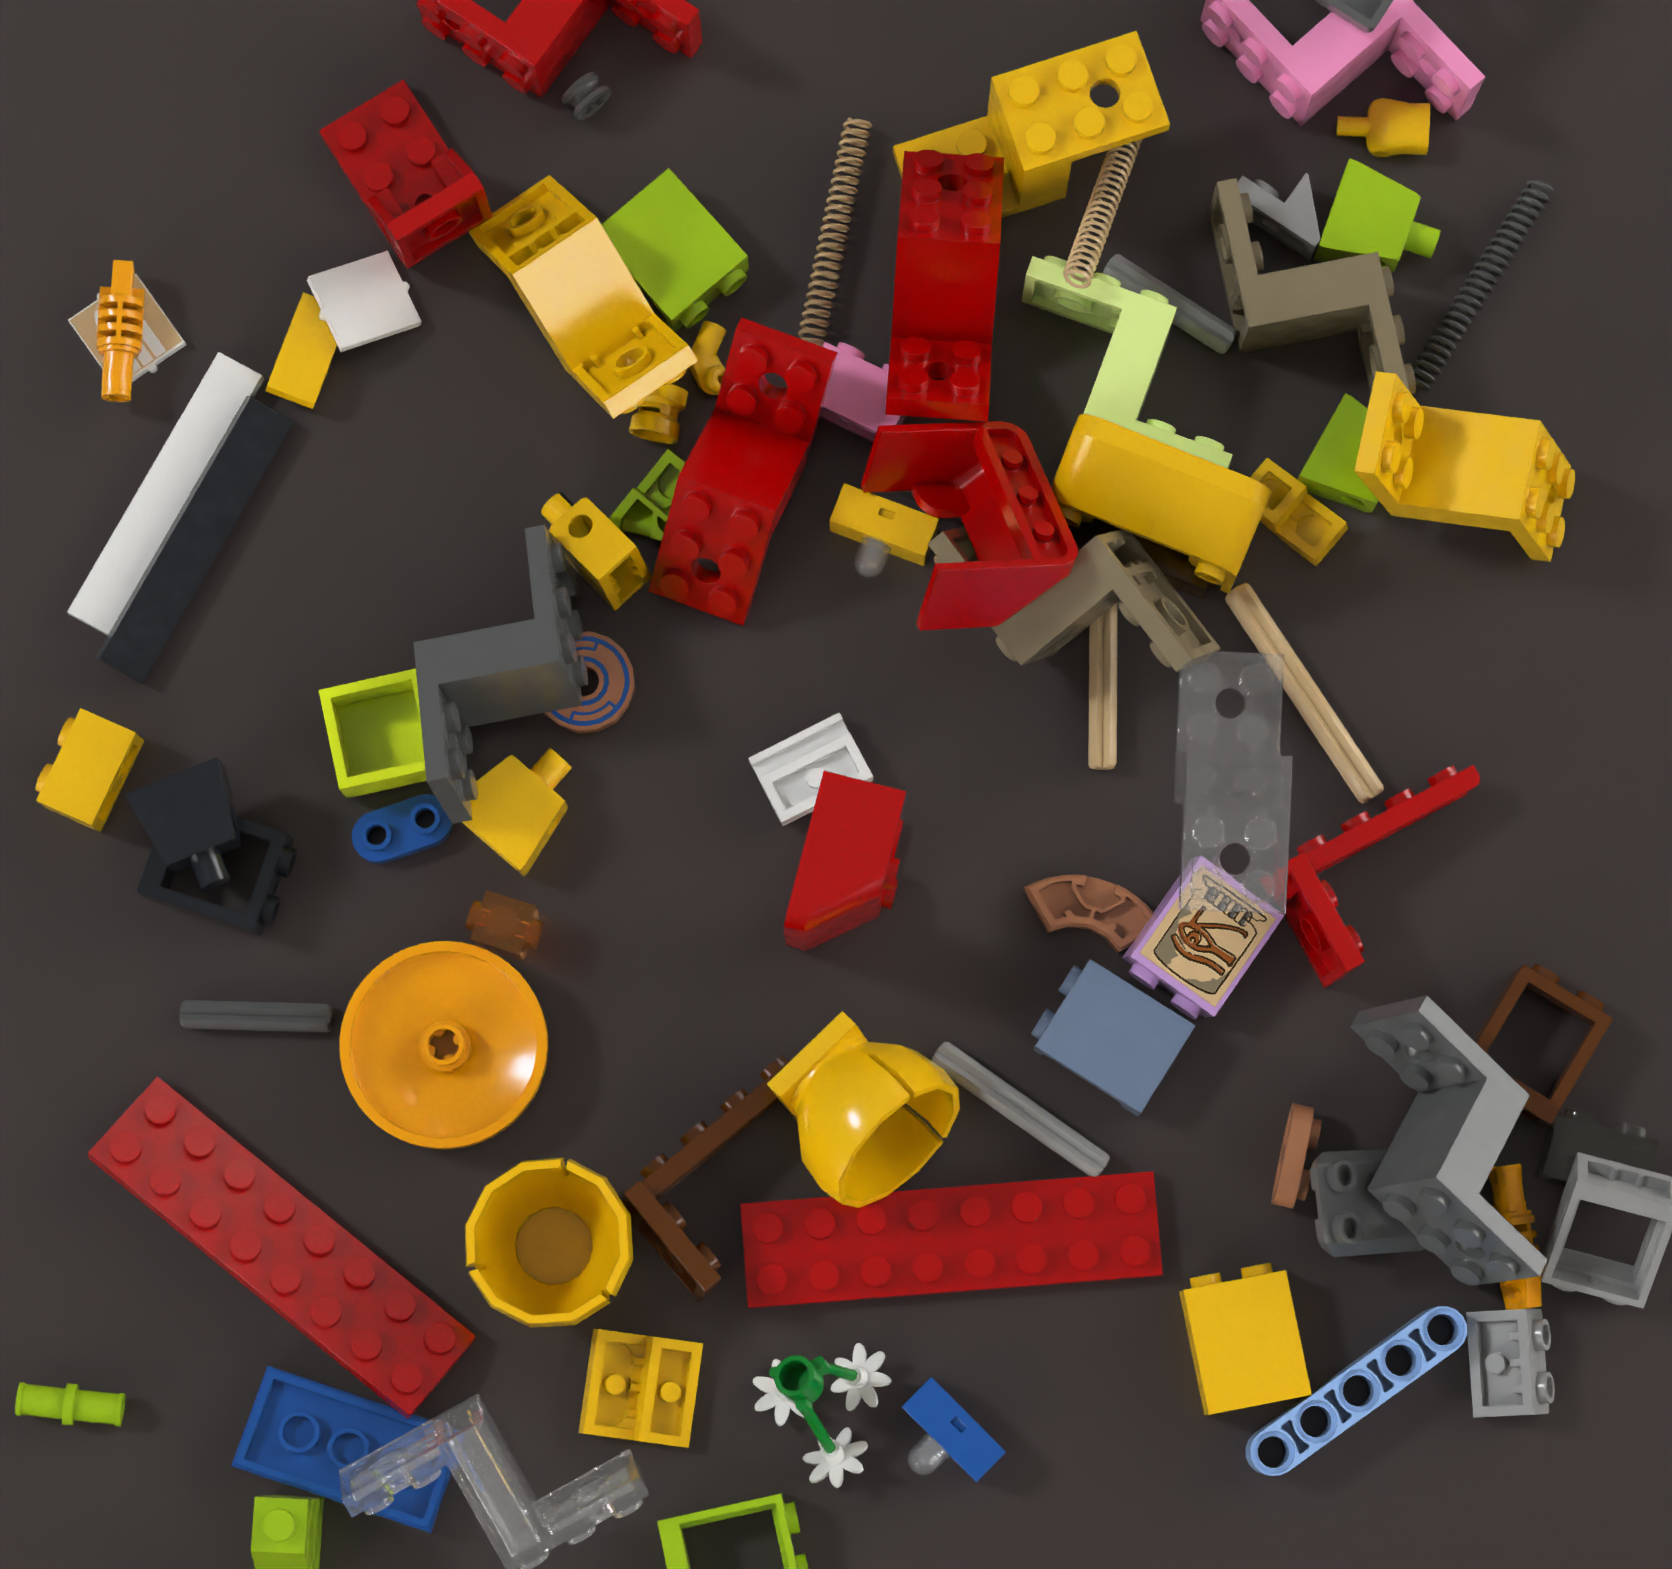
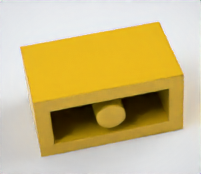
[35,708,144,833]

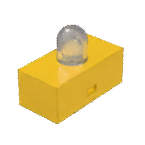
[829,483,939,577]

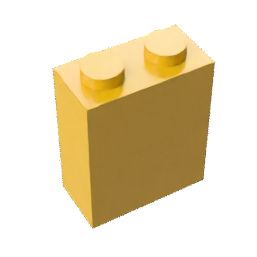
[1179,1263,1312,1415]

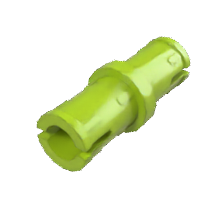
[15,1382,126,1427]

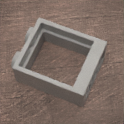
[1541,1152,1672,1309]

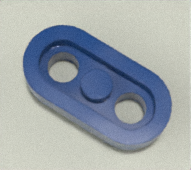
[352,794,453,864]

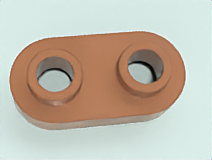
[1271,1103,1322,1209]

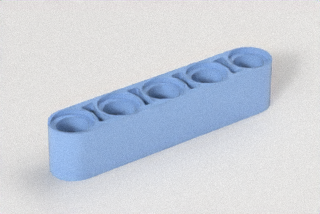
[1245,1306,1467,1476]

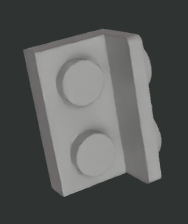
[1466,1309,1555,1418]

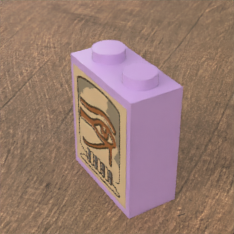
[1122,855,1285,1020]

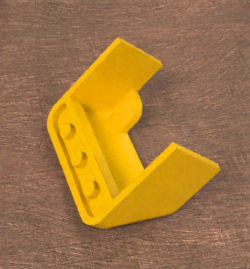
[1051,414,1271,593]

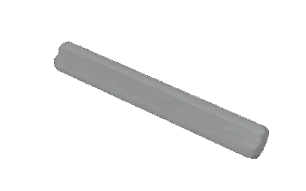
[931,1042,1110,1177]

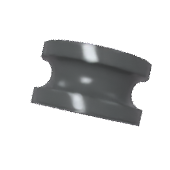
[561,71,612,121]

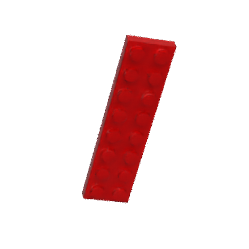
[88,1076,476,1420]
[740,1171,1163,1308]

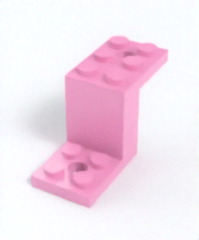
[1200,0,1485,126]

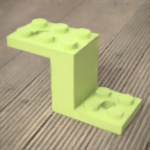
[1022,256,1233,468]

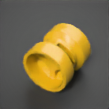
[629,384,688,444]

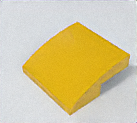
[578,1329,703,1448]

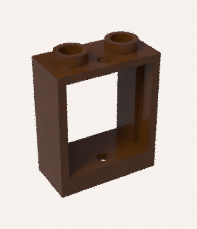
[1474,963,1614,1128]

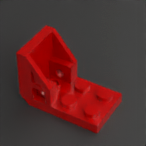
[319,79,492,269]

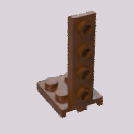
[622,1055,794,1303]

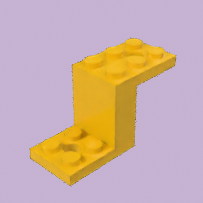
[892,31,1170,218]
[469,175,698,419]
[1354,371,1575,562]

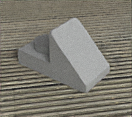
[1238,173,1321,261]

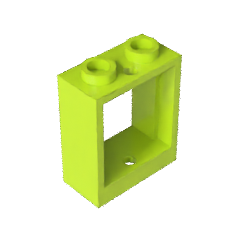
[657,1493,809,1569]

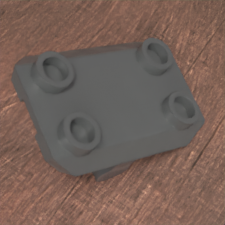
[1310,1149,1425,1257]

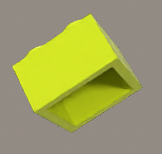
[318,668,426,799]

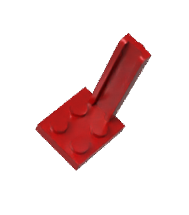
[1265,765,1480,988]

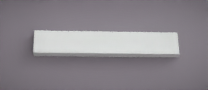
[67,352,265,636]

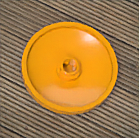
[339,941,548,1150]

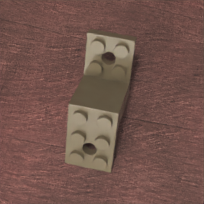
[1208,178,1416,394]
[928,526,1221,672]

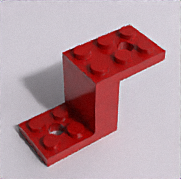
[416,0,703,98]
[885,150,1004,422]
[649,318,838,626]

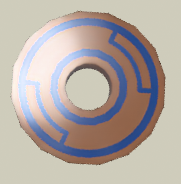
[544,631,635,734]

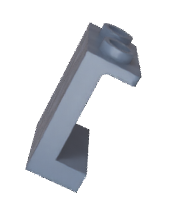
[1031,959,1196,1117]

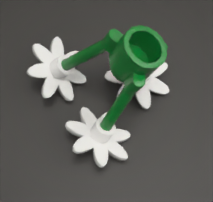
[753,1343,892,1488]

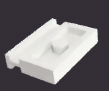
[748,712,874,826]

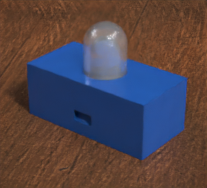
[901,1377,1006,1482]

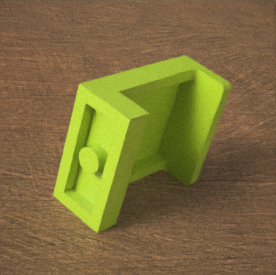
[601,168,749,332]

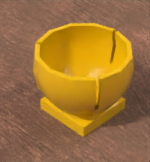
[767,1011,960,1208]
[465,1157,633,1328]

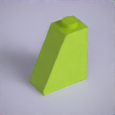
[251,1495,324,1569]

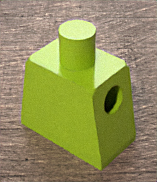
[1314,158,1441,273]
[1297,393,1379,513]

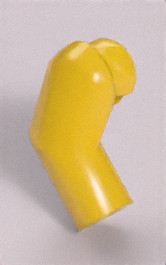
[689,321,726,395]

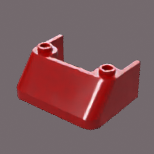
[861,421,1078,631]
[784,771,907,951]

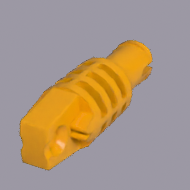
[96,260,145,402]
[1489,1164,1542,1310]

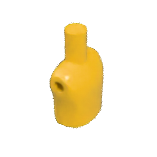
[1336,98,1430,157]

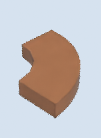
[1023,875,1153,954]

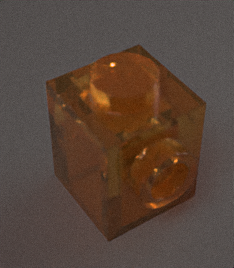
[465,890,544,961]

